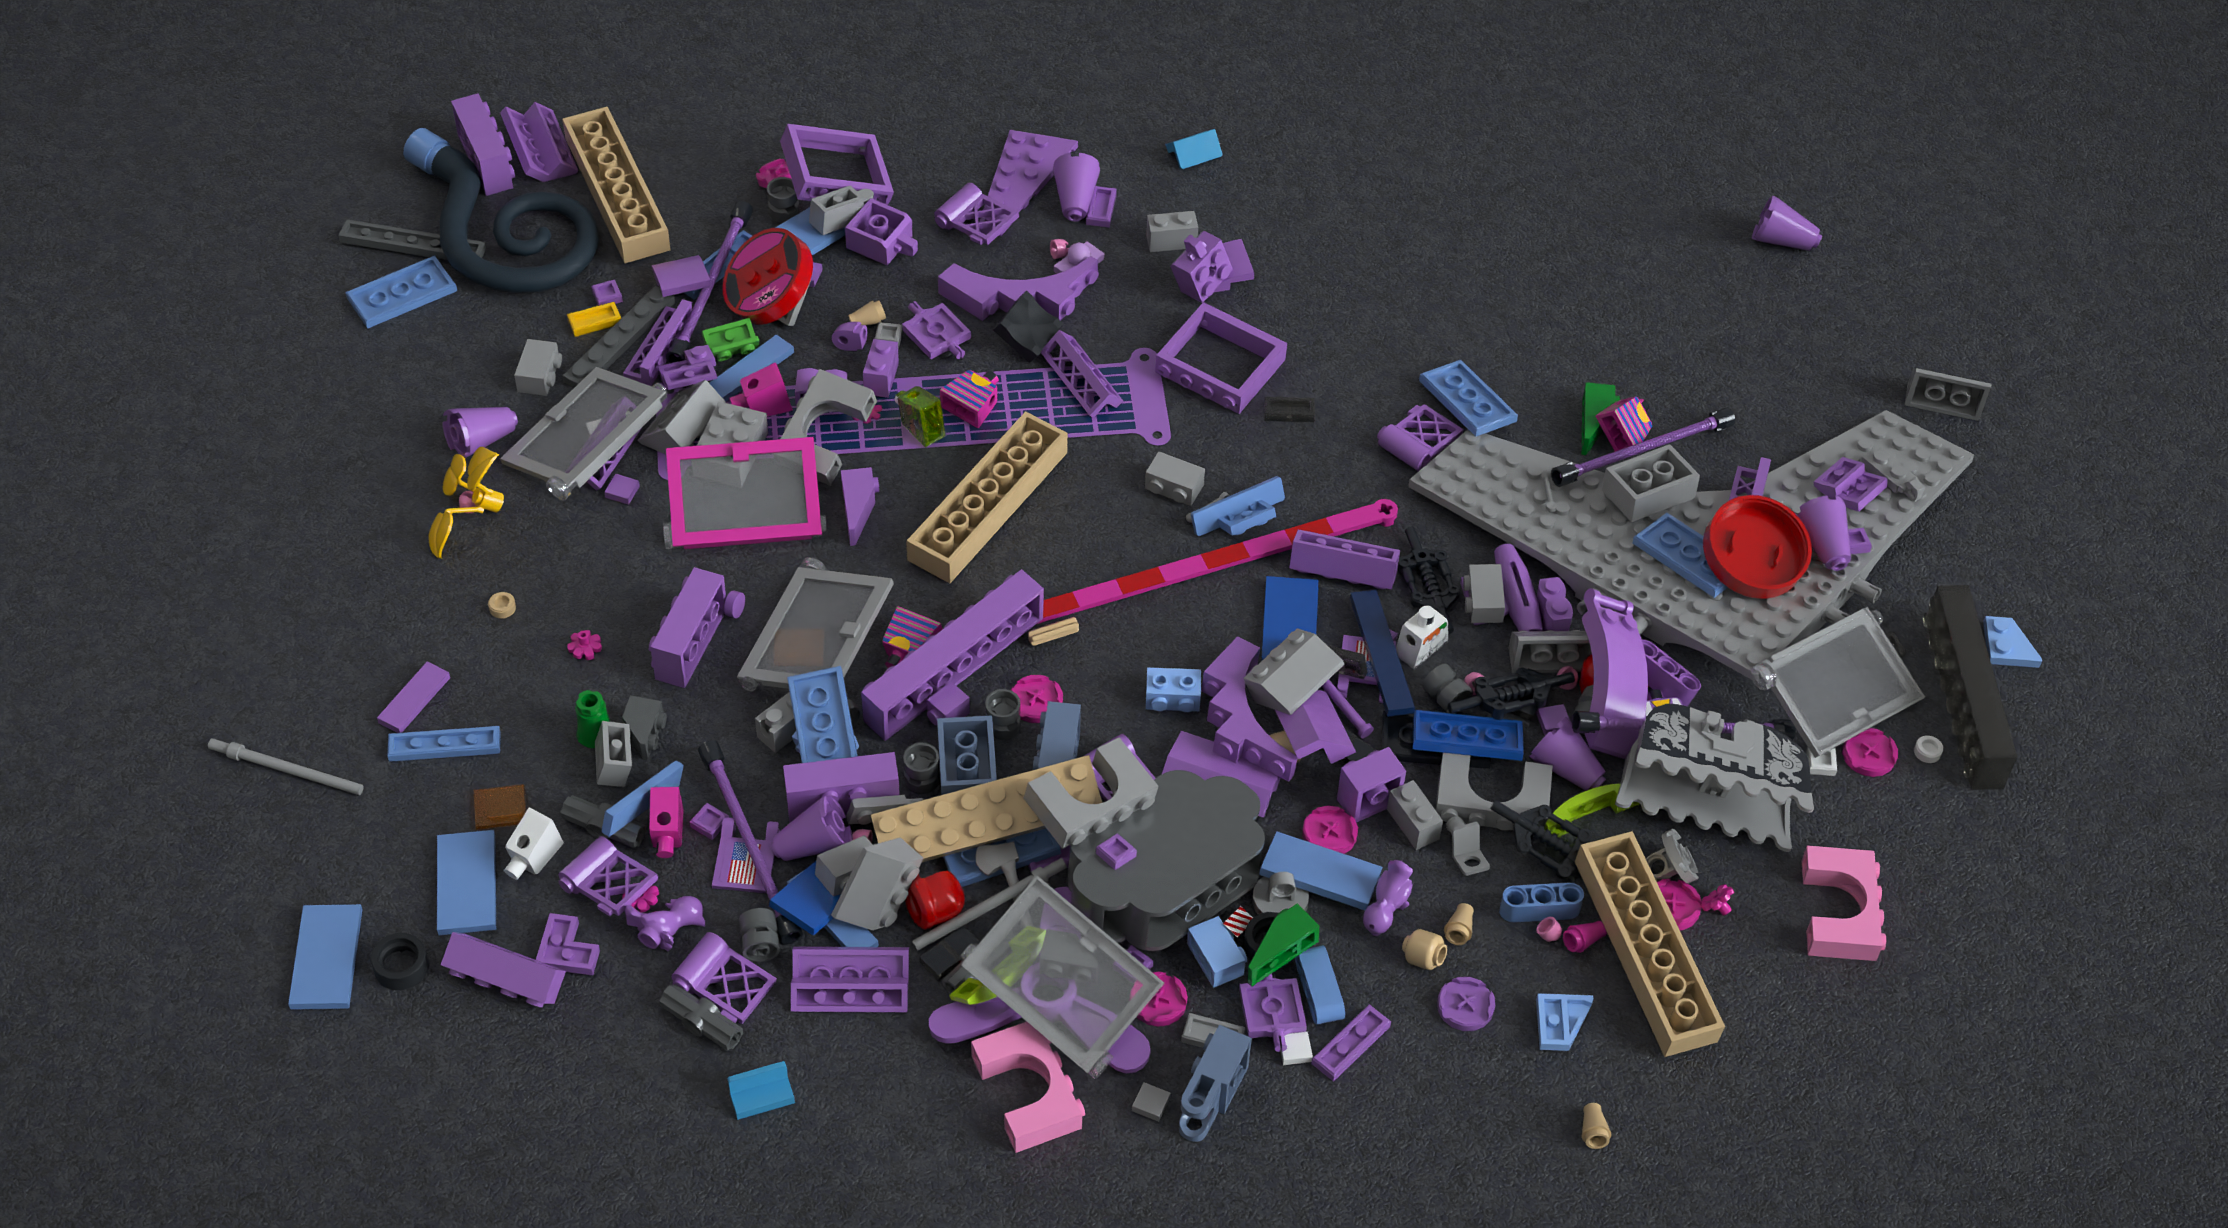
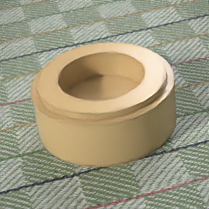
[488,592,516,618]

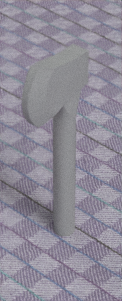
[975,841,1034,929]

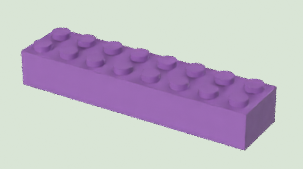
[861,569,1044,741]

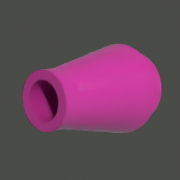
[1563,921,1607,953]

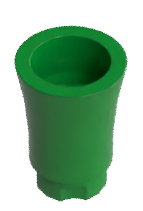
[575,690,611,748]

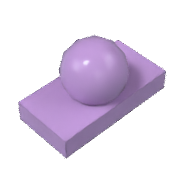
[1054,242,1104,274]

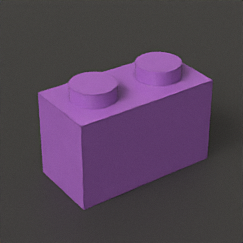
[863,339,899,398]

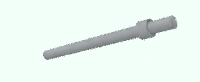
[208,738,364,795]
[912,858,1067,951]

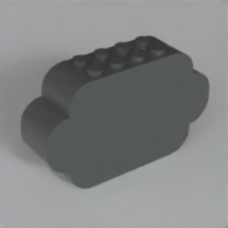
[1067,770,1265,951]

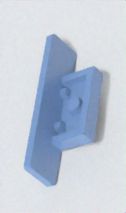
[1191,476,1285,536]

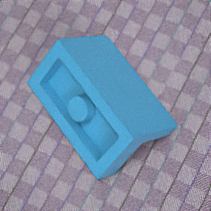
[1166,129,1222,169]
[727,1061,795,1120]

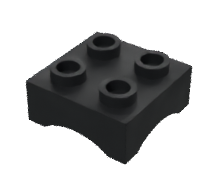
[993,291,1063,363]

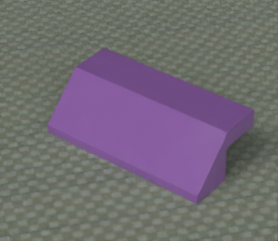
[500,102,579,182]
[1275,690,1356,764]
[1162,731,1280,817]
[791,947,909,1012]

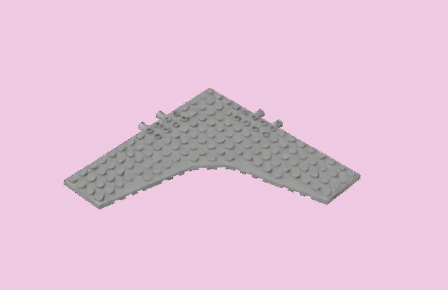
[1409,410,1974,682]

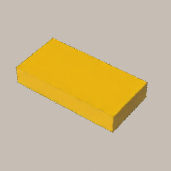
[567,302,621,337]

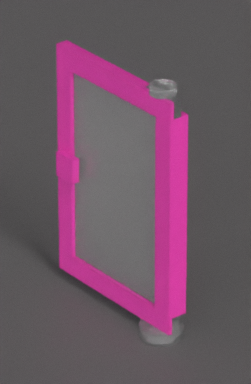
[663,437,827,549]

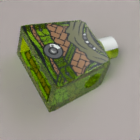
[895,386,946,447]

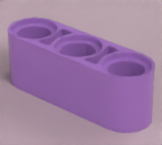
[1641,639,1701,706]

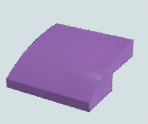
[1214,239,1254,292]
[652,255,711,297]
[658,360,717,390]
[1814,457,1888,512]

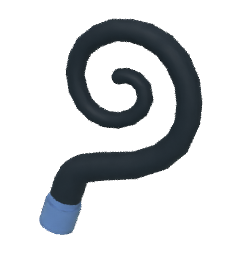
[403,128,599,293]

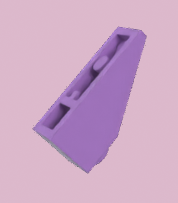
[841,467,879,546]

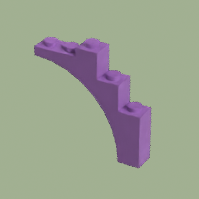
[938,256,1099,321]
[1201,636,1297,782]

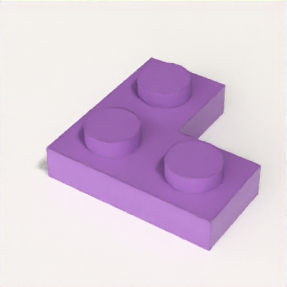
[536,913,600,975]

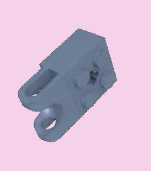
[1179,1025,1252,1142]

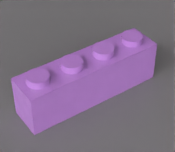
[1289,529,1400,589]
[441,932,566,1007]

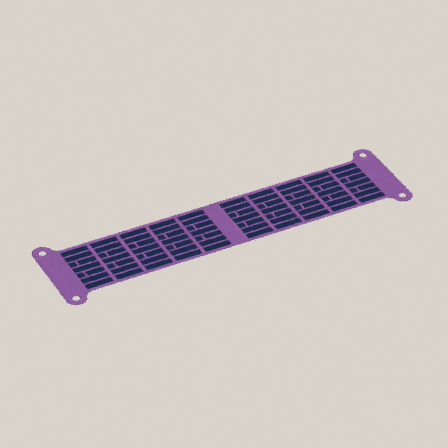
[656,348,1171,480]

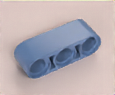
[1499,883,1584,922]
[1295,945,1345,1025]

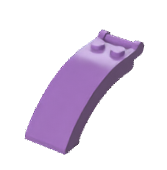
[1582,588,1648,759]

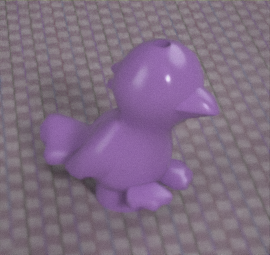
[1363,860,1413,936]
[624,896,705,951]

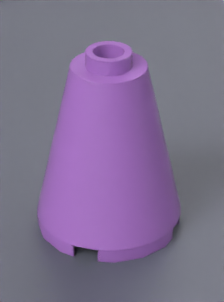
[1053,153,1100,222]
[1752,195,1822,251]
[443,407,518,458]
[1795,496,1851,571]
[1529,717,1606,791]
[771,795,853,861]

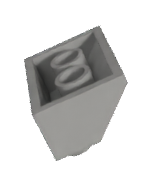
[1905,368,1992,421]
[638,379,726,454]
[1243,628,1344,715]
[1508,630,1592,673]
[831,838,923,930]

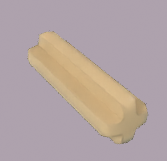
[1028,617,1079,646]

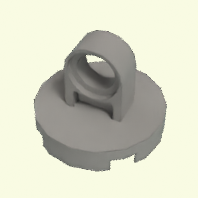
[1646,829,1699,884]
[1252,872,1309,914]

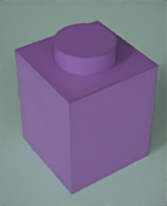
[927,682,970,725]

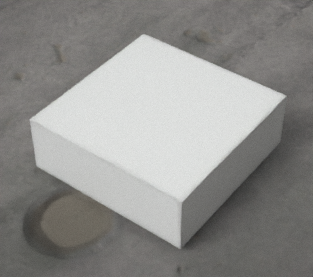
[1806,748,1837,776]
[1280,1032,1313,1065]

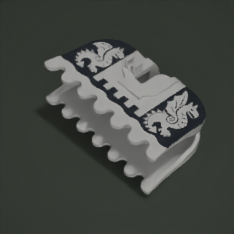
[1615,704,1814,852]

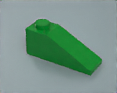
[1581,382,1620,455]
[1248,903,1319,987]

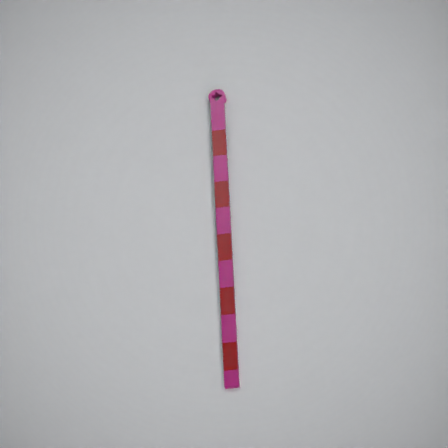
[1037,499,1398,624]

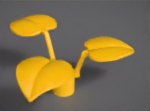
[429,447,504,559]

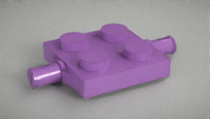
[902,301,971,359]
[1239,974,1307,1052]

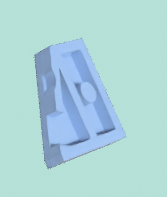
[1983,616,2042,668]
[1536,994,1593,1051]

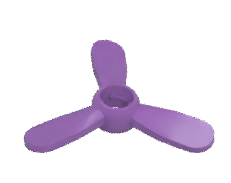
[929,887,1151,1073]

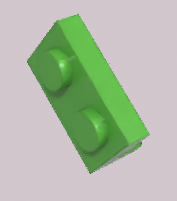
[702,318,759,361]

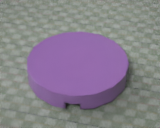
[1437,977,1496,1031]

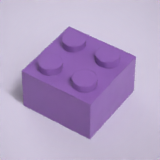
[1337,747,1406,822]

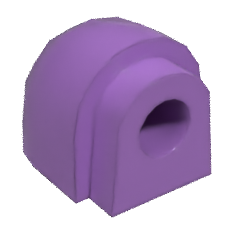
[832,322,868,351]

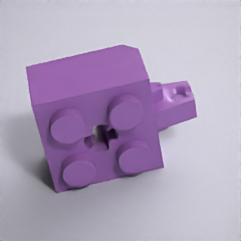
[845,198,918,265]
[1170,231,1233,303]

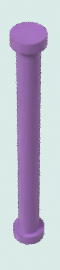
[1321,679,1374,739]

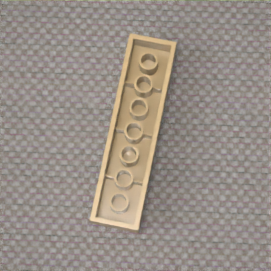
[563,107,670,263]
[907,411,1068,583]
[871,755,1102,862]
[1575,831,1725,1057]

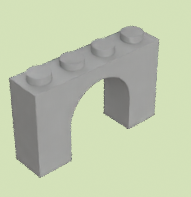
[772,369,877,486]
[1024,738,1159,849]
[1435,753,1553,830]

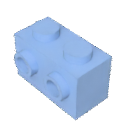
[1146,667,1201,712]
[1187,916,1247,988]

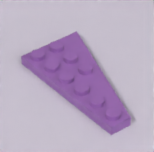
[979,130,1078,237]

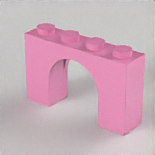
[1801,846,1886,961]
[971,1022,1085,1153]

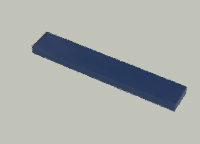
[1350,590,1415,716]

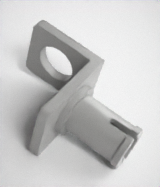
[1446,816,1490,876]

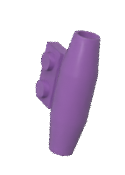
[1460,544,1543,632]

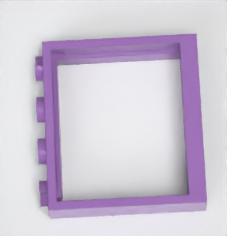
[780,124,894,205]
[1155,302,1287,414]

